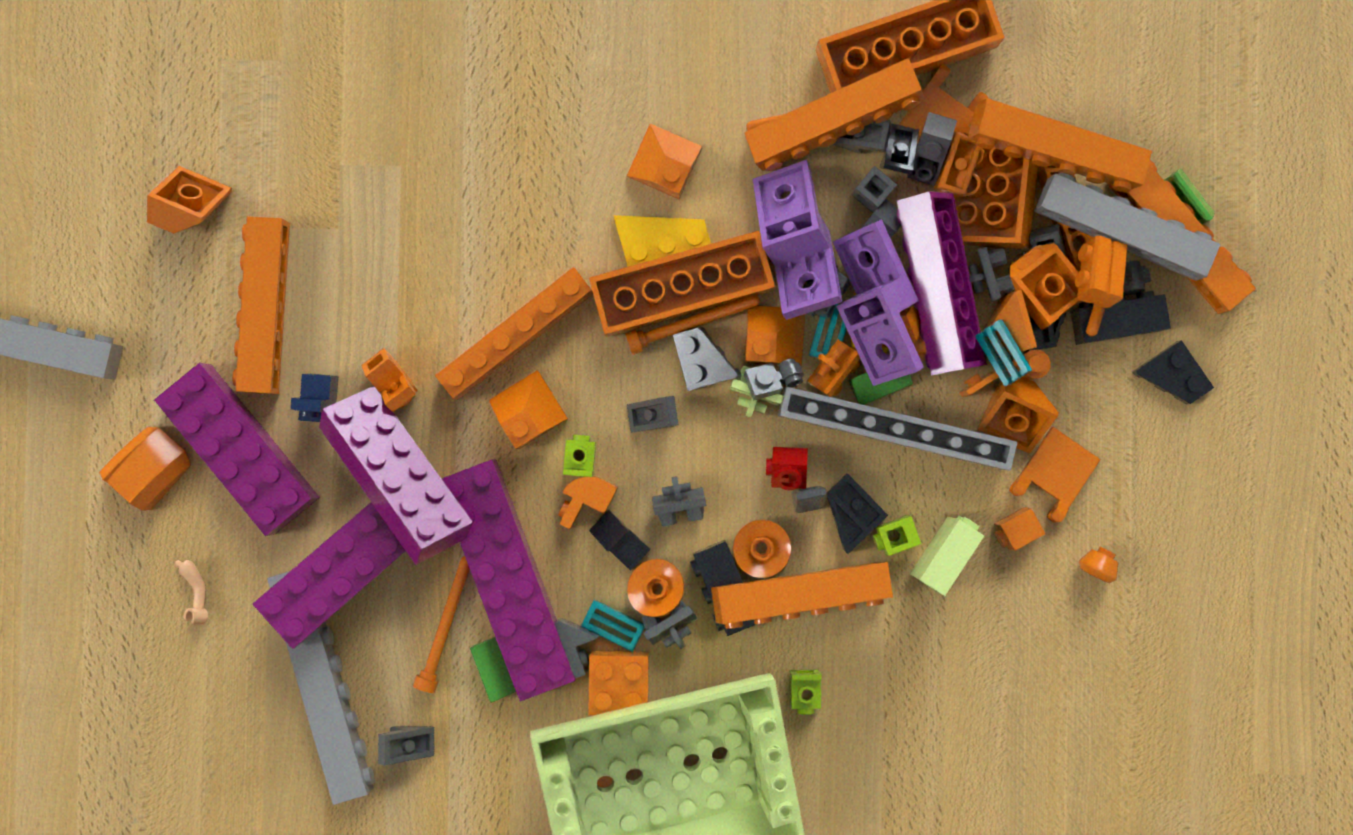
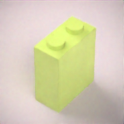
[910,515,984,596]

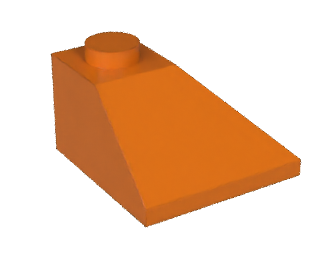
[627,124,702,199]
[147,166,232,234]
[982,290,1037,360]
[744,306,805,367]
[489,370,568,449]
[977,371,1059,454]

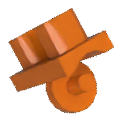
[807,339,860,397]

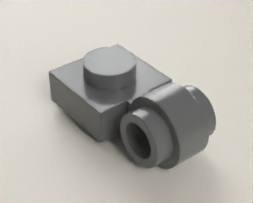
[744,359,804,401]

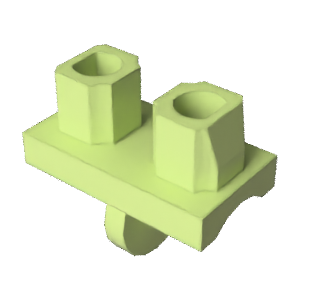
[730,366,783,418]

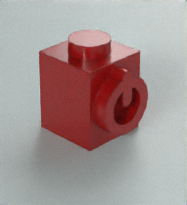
[766,447,808,491]

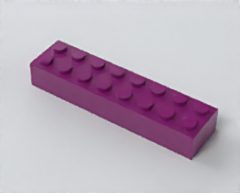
[441,459,576,702]

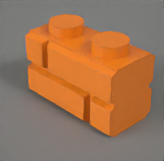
[1075,235,1127,308]

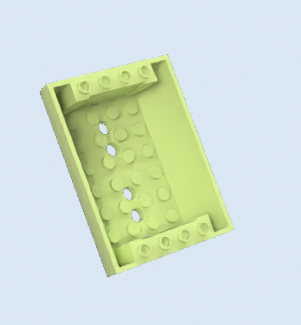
[530,673,804,835]

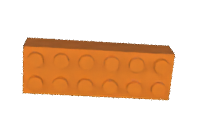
[815,0,1005,93]
[589,230,775,337]

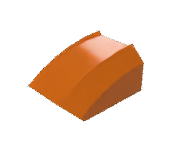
[1010,243,1081,330]
[99,427,191,511]

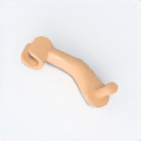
[174,560,208,625]

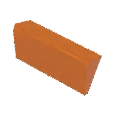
[934,131,981,197]

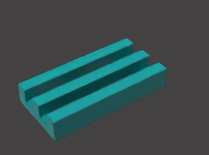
[808,304,847,358]
[975,320,1032,386]
[581,599,645,652]

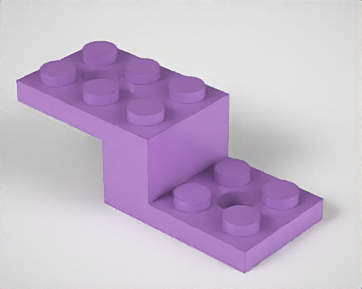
[753,160,842,320]
[833,219,924,386]

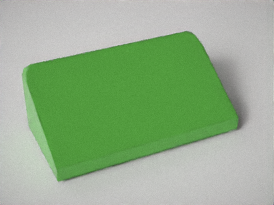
[1164,168,1215,224]
[848,372,913,405]
[470,637,516,703]

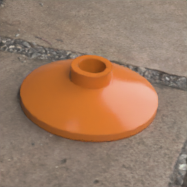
[733,519,791,578]
[627,559,684,617]

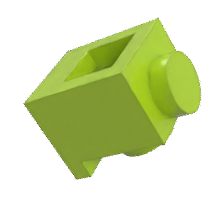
[563,434,596,477]
[873,515,922,556]
[790,670,822,715]

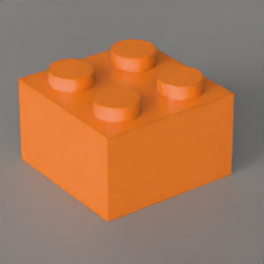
[589,651,649,715]

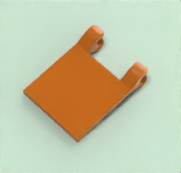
[899,65,988,145]
[1009,427,1101,523]

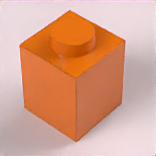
[994,507,1046,551]

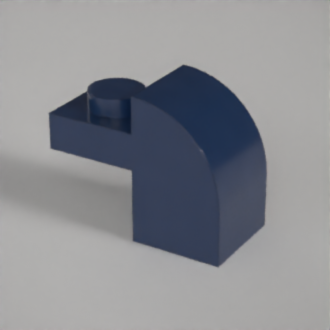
[290,373,339,422]

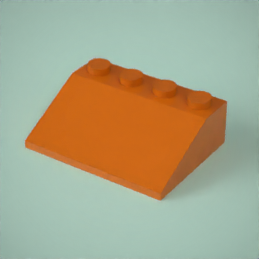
[940,127,1038,249]

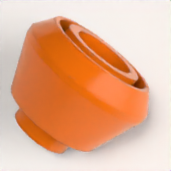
[1079,547,1118,584]

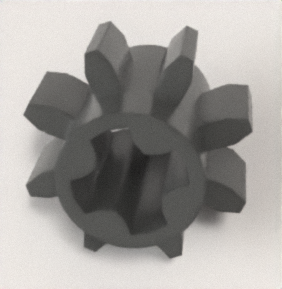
[1123,261,1151,295]

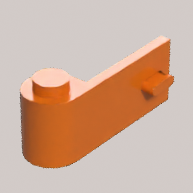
[959,350,1051,397]

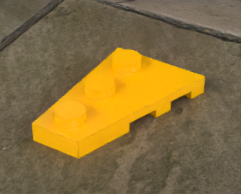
[613,215,711,267]

